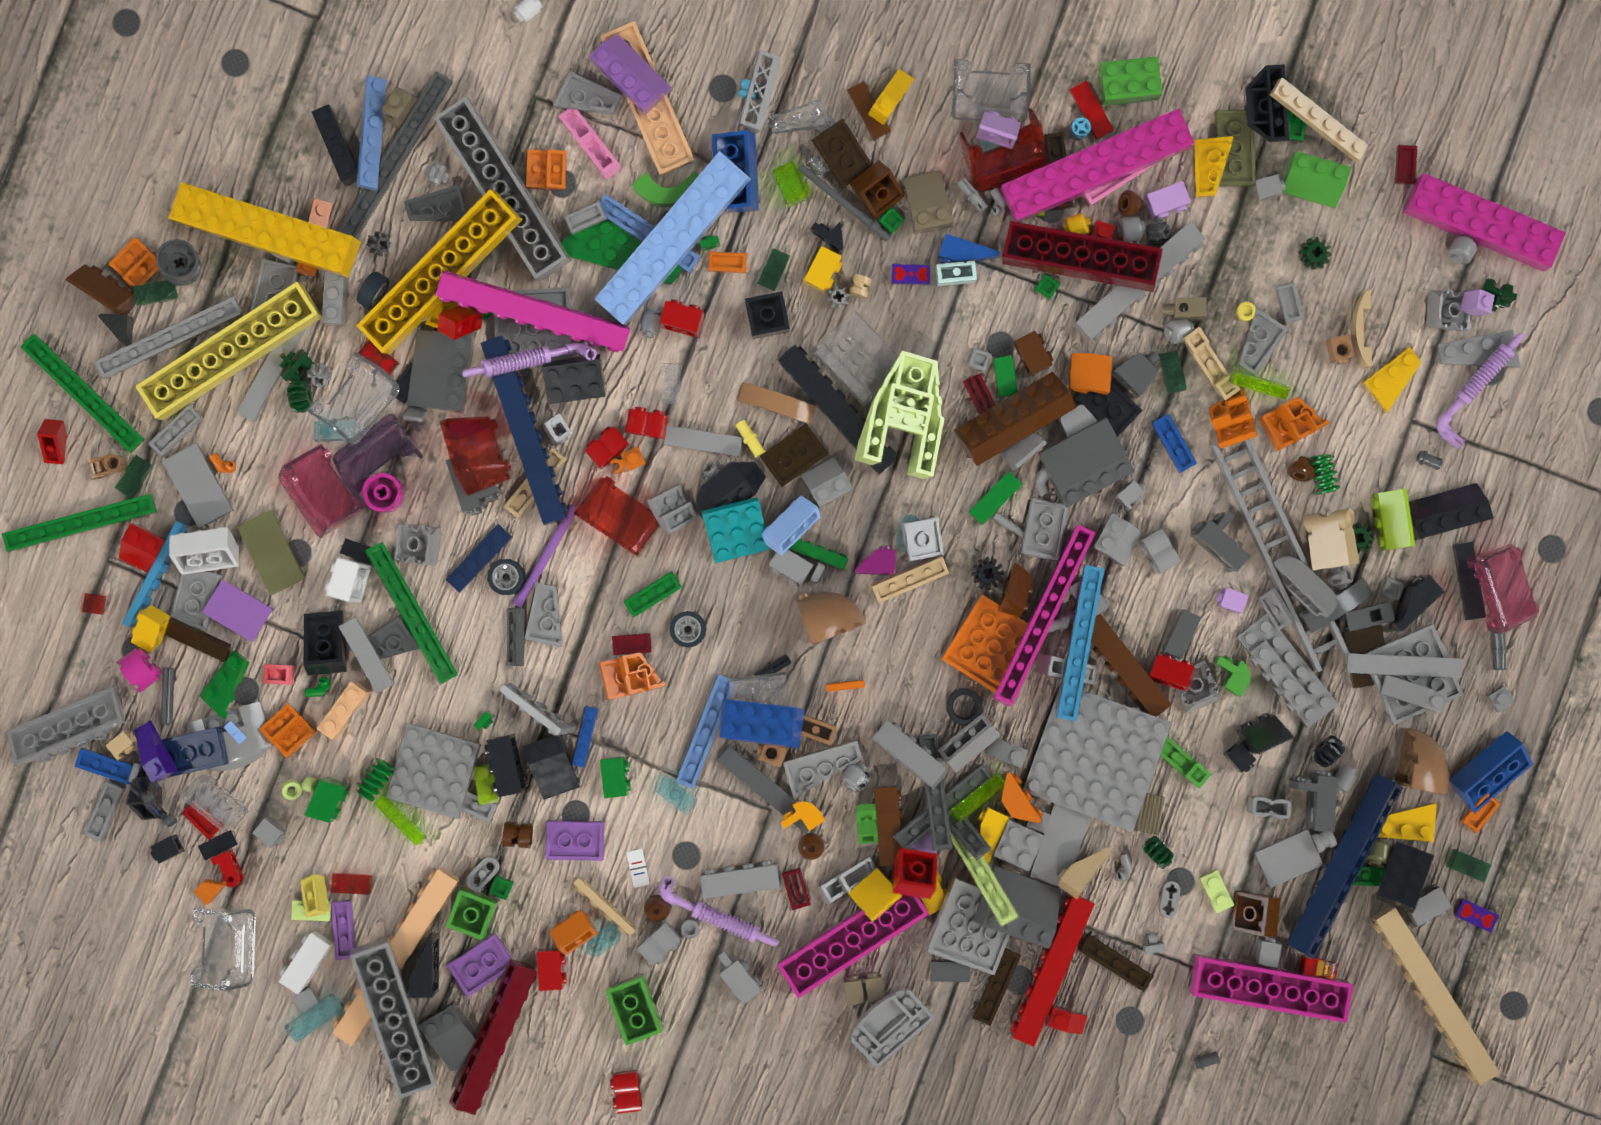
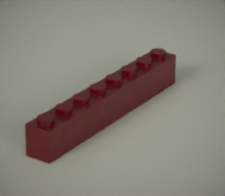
[449,959,537,1115]

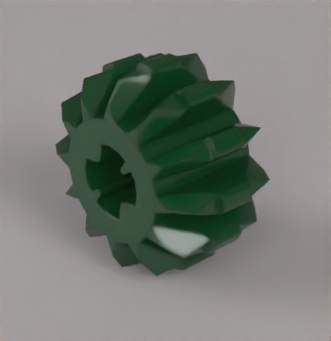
[1298,237,1332,270]
[286,380,314,413]
[1352,522,1375,554]
[1142,836,1175,869]

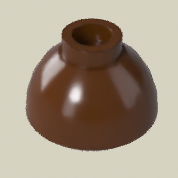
[1118,190,1144,217]
[1287,456,1314,481]
[798,833,825,860]
[644,895,671,922]

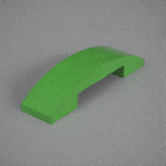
[1160,735,1212,789]

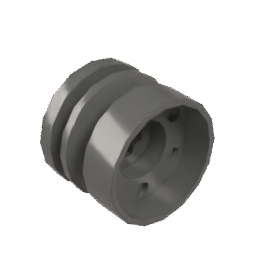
[156,239,202,286]

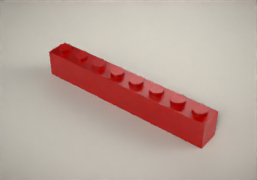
[1010,895,1095,1047]

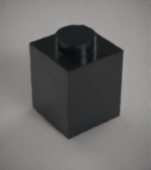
[1223,741,1256,773]
[150,834,185,864]

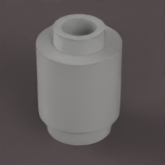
[640,309,662,338]
[1335,764,1358,794]

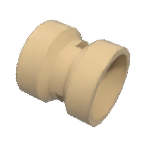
[849,274,872,299]

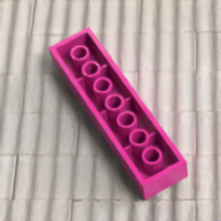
[1403,173,1566,271]
[777,895,929,998]
[1189,954,1353,1023]

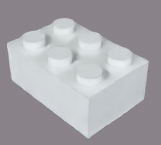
[169,527,239,575]
[325,558,372,603]

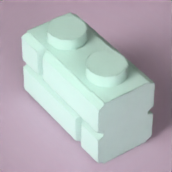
[935,261,977,287]

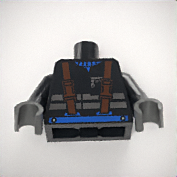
[126,771,178,827]

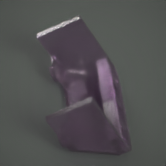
[332,414,423,503]

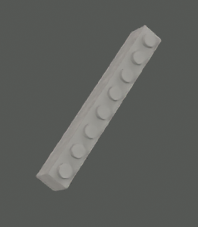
[1074,221,1205,342]

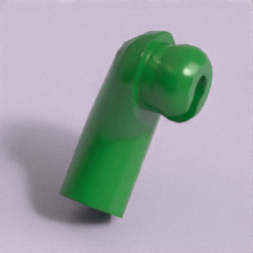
[305,677,331,697]

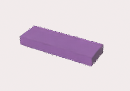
[331,900,355,960]

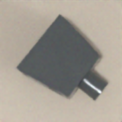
[1112,351,1160,398]

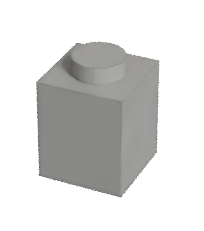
[1255,174,1286,202]
[252,816,287,848]
[1254,937,1282,967]

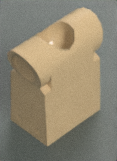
[1303,508,1359,570]

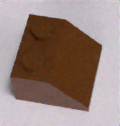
[849,160,905,219]
[998,562,1034,618]
[1231,891,1281,937]

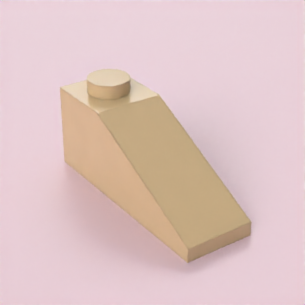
[1058,847,1112,899]

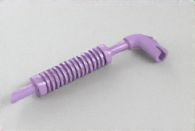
[1437,334,1527,450]
[463,342,597,378]
[658,876,779,946]

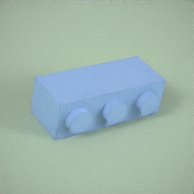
[762,495,820,556]

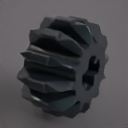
[971,557,1004,590]
[1312,735,1346,768]

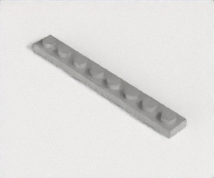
[94,297,243,379]

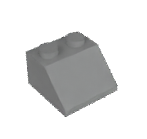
[999,432,1046,471]
[801,457,853,509]
[1091,513,1143,566]

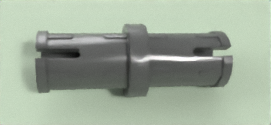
[1492,631,1508,670]

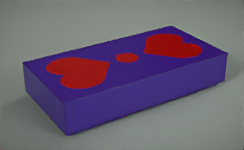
[891,264,930,285]
[1454,898,1499,933]

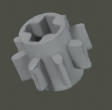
[424,162,449,186]
[827,286,850,310]
[307,363,332,387]
[702,461,723,481]
[1328,566,1353,590]

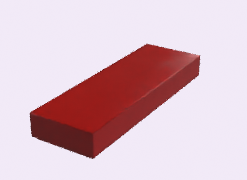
[1069,80,1114,140]

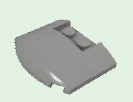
[186,701,274,771]
[850,988,936,1068]

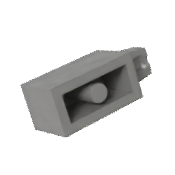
[718,950,762,1005]

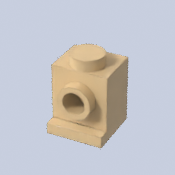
[105,730,137,761]

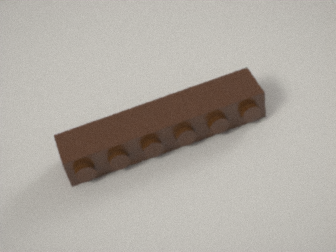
[1091,614,1172,717]

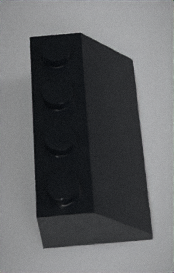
[1409,483,1494,540]

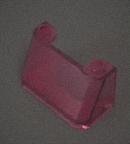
[278,444,365,538]
[1466,544,1539,634]

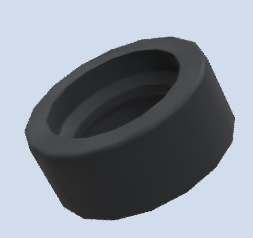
[946,688,983,725]

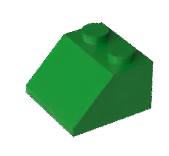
[304,777,350,823]

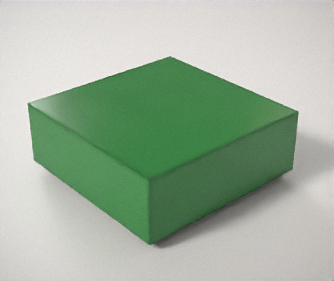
[878,207,905,234]
[1034,273,1061,300]
[488,874,514,900]

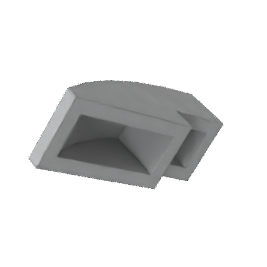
[816,856,876,904]

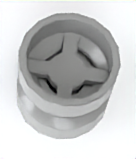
[1311,831,1337,853]

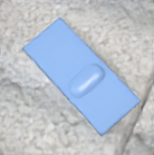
[224,721,247,744]

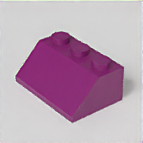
[854,546,896,575]

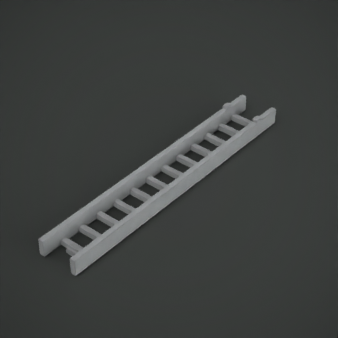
[1209,439,1349,672]

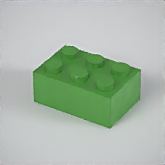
[1098,56,1162,106]
[606,973,664,1046]

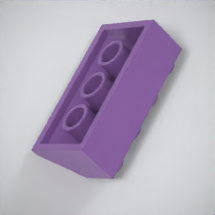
[589,35,672,115]

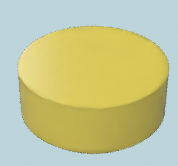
[1236,302,1256,322]

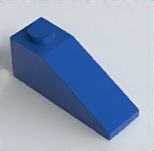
[937,234,1000,264]

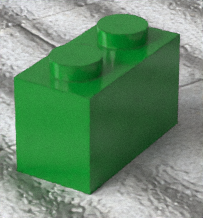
[600,756,632,799]

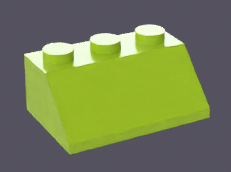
[1371,488,1415,551]

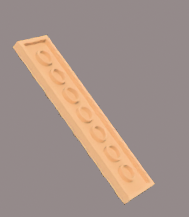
[600,21,695,176]

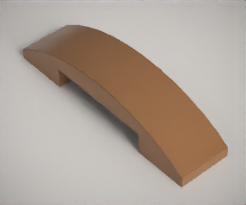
[737,382,816,425]

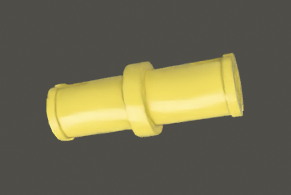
[735,419,766,458]

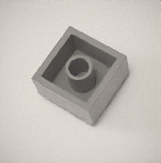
[993,819,1044,871]

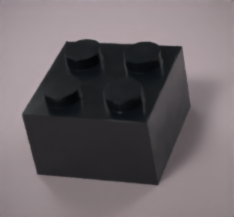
[745,291,790,339]

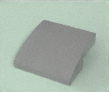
[647,485,698,535]

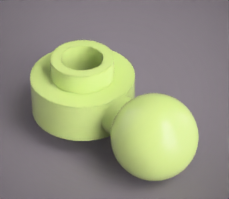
[281,777,317,800]

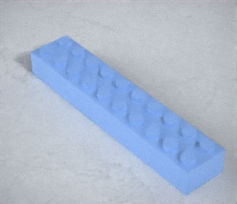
[595,151,751,325]

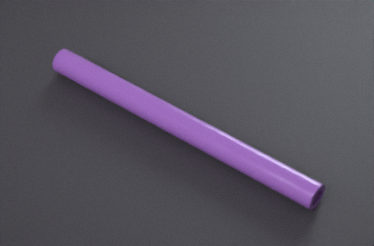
[513,504,579,608]

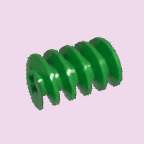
[1310,454,1340,495]
[356,757,396,802]

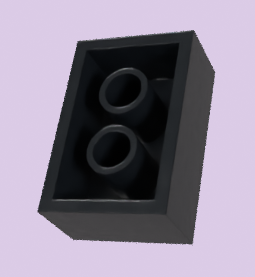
[542,354,606,405]
[484,734,527,797]
[1375,841,1434,913]

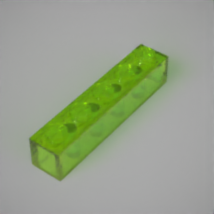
[1229,369,1291,400]
[952,774,1005,823]
[374,794,427,846]

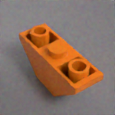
[1001,772,1044,823]

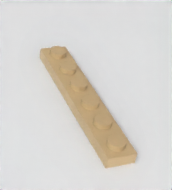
[1270,78,1368,162]

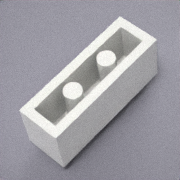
[279,930,334,994]

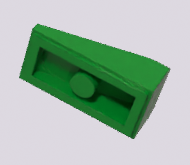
[992,355,1018,398]

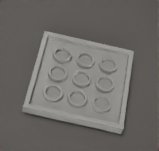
[494,288,573,367]
[1363,624,1464,725]
[386,723,481,819]
[925,878,1010,975]

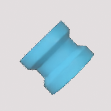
[738,79,760,101]
[1070,117,1091,140]

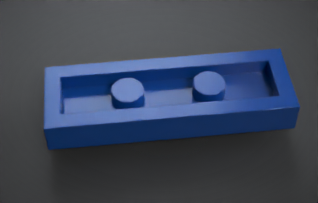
[1151,414,1197,473]
[74,748,133,785]

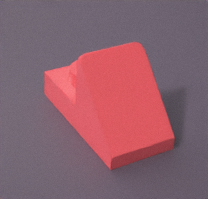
[263,664,295,685]

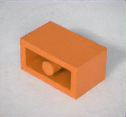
[549,910,598,955]

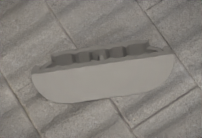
[1274,557,1337,618]

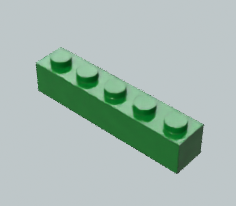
[789,538,848,570]

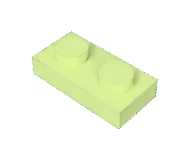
[1199,870,1234,913]
[291,900,332,921]

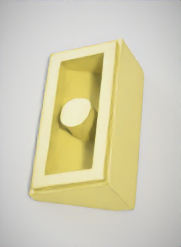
[300,874,330,918]

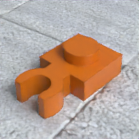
[610,446,646,474]

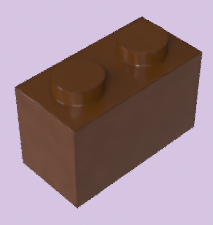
[1013,331,1053,377]

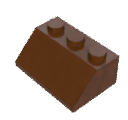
[65,264,139,315]

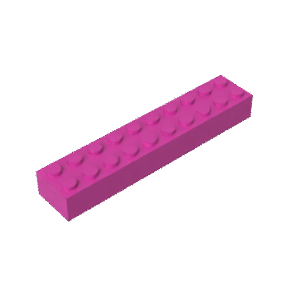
[1000,108,1195,222]

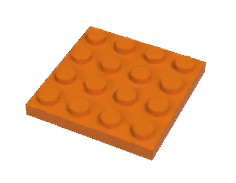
[941,594,1047,693]

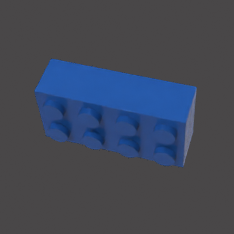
[719,699,805,749]

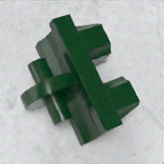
[1480,278,1517,312]
[279,348,314,382]

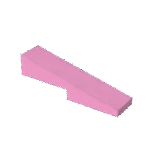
[558,109,621,180]

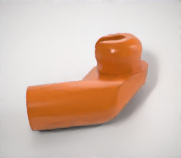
[209,453,236,474]

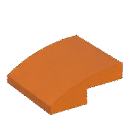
[525,149,567,190]
[109,237,159,291]
[1068,353,1112,395]
[259,703,317,758]

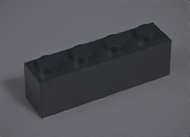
[311,104,358,186]

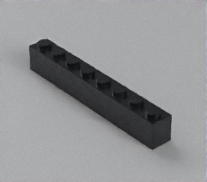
[778,345,897,475]

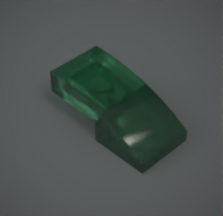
[757,248,791,291]
[132,281,178,306]
[1158,350,1187,394]
[114,455,153,499]
[1446,849,1492,883]

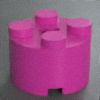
[362,473,405,513]
[116,648,162,693]

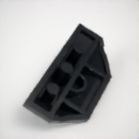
[1245,64,1290,142]
[695,461,766,519]

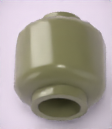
[1366,838,1393,868]

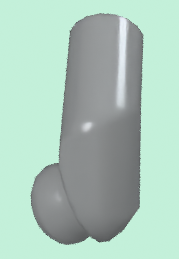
[990,187,1006,216]
[1115,853,1133,882]

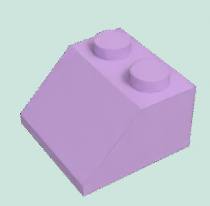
[976,111,1021,149]

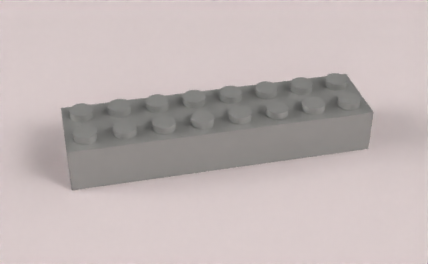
[350,936,437,1099]

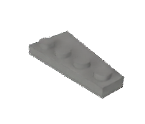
[1436,330,1521,368]
[499,683,578,736]
[783,739,862,798]

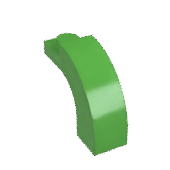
[631,172,699,208]

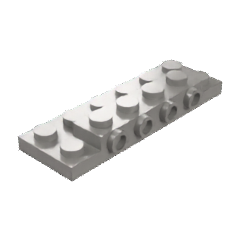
[1236,613,1338,728]
[6,687,125,767]

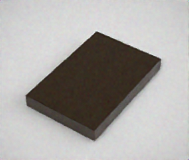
[811,118,872,189]
[760,423,828,487]
[1342,625,1385,689]

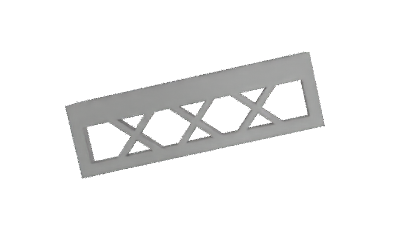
[739,50,781,134]

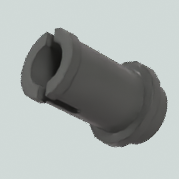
[1416,450,1443,470]
[1194,1051,1220,1070]

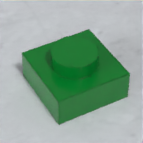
[699,234,721,252]
[474,710,495,730]

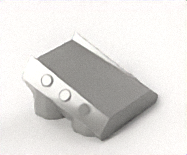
[1425,289,1471,331]
[394,523,442,566]
[1175,661,1221,713]

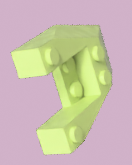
[855,351,944,479]

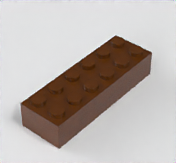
[954,372,1076,466]

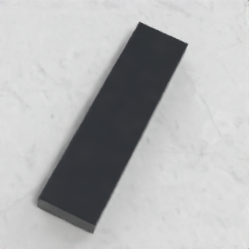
[1452,542,1486,620]

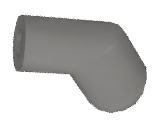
[1035,467,1050,496]

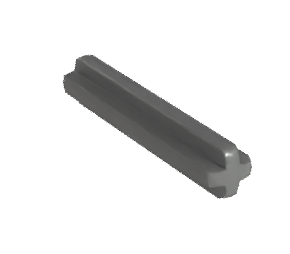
[161,667,174,724]

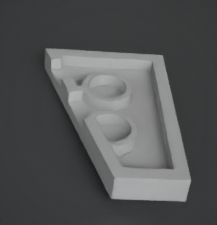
[553,72,622,115]
[1239,308,1288,377]
[524,583,562,647]

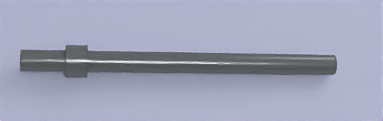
[797,164,891,242]

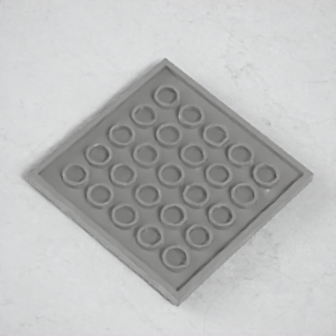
[1023,683,1172,832]

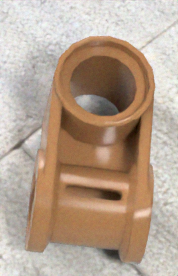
[86,454,127,480]

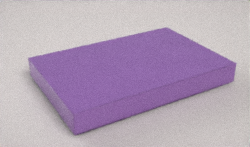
[202,580,273,642]
[545,820,605,861]
[447,933,513,997]

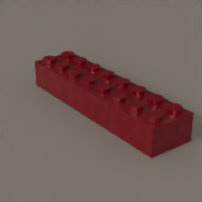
[1002,221,1163,292]

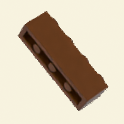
[873,785,903,866]

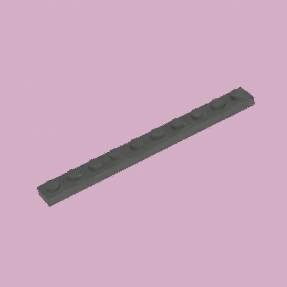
[338,71,453,239]

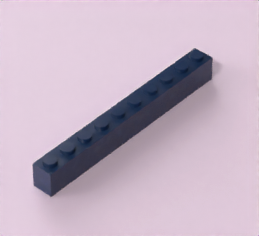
[480,335,569,526]
[1287,774,1403,959]

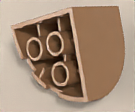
[796,592,866,644]
[1395,727,1450,795]

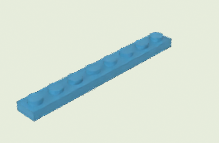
[1056,565,1104,721]

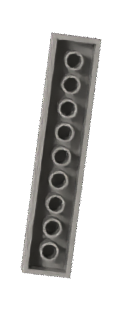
[434,96,572,281]

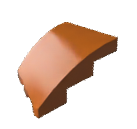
[1209,385,1257,449]
[1258,397,1330,452]
[599,652,666,701]

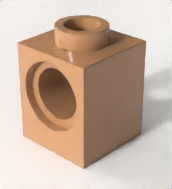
[1326,334,1354,365]
[757,744,787,767]

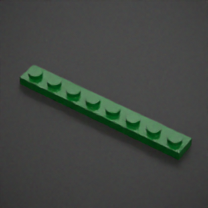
[20,333,145,453]
[2,494,157,552]
[365,542,458,685]

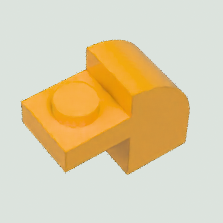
[780,800,826,831]

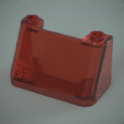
[440,416,512,496]
[573,476,661,557]

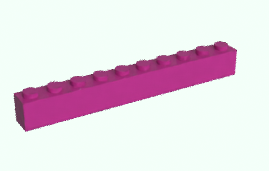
[436,270,630,353]
[992,524,1095,707]

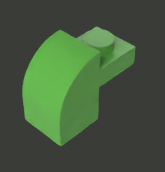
[1213,655,1250,697]
[856,803,878,844]

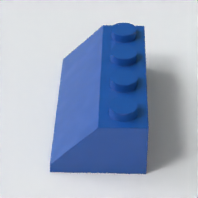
[712,130,759,212]
[1449,731,1533,814]

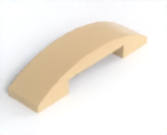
[1351,290,1372,369]
[1183,327,1241,400]

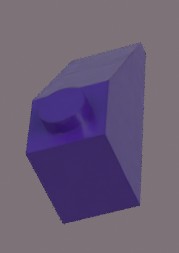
[134,721,178,783]

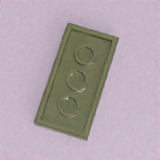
[1214,110,1256,187]
[237,510,306,595]

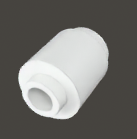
[514,0,543,23]

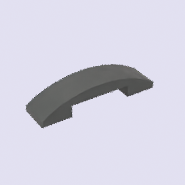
[1301,578,1373,633]

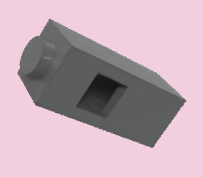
[1341,602,1396,631]
[1161,609,1201,660]

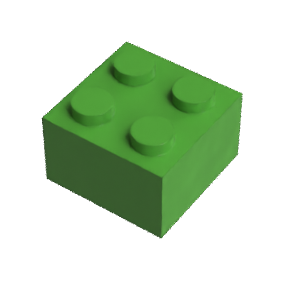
[446,887,499,940]

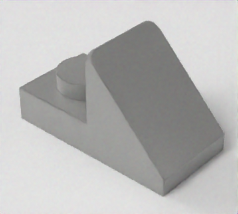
[985,738,1028,768]

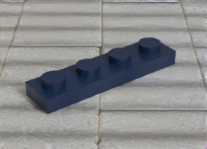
[446,524,513,593]

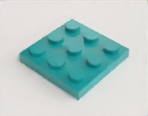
[702,497,771,563]

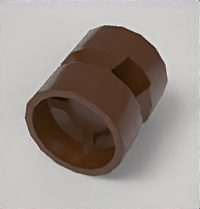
[502,821,533,849]

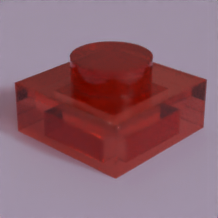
[82,593,106,615]

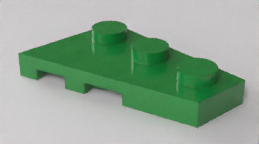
[199,650,250,719]

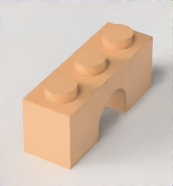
[317,681,371,740]

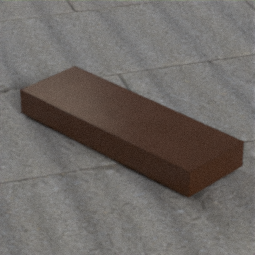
[847,81,891,141]

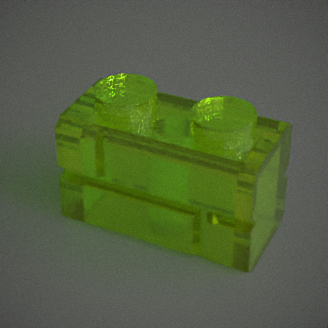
[773,161,811,208]

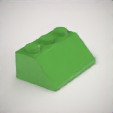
[1282,151,1351,208]

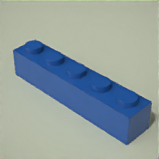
[572,706,599,768]

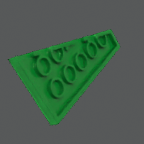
[562,219,683,285]

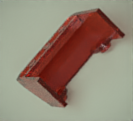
[959,108,1047,192]

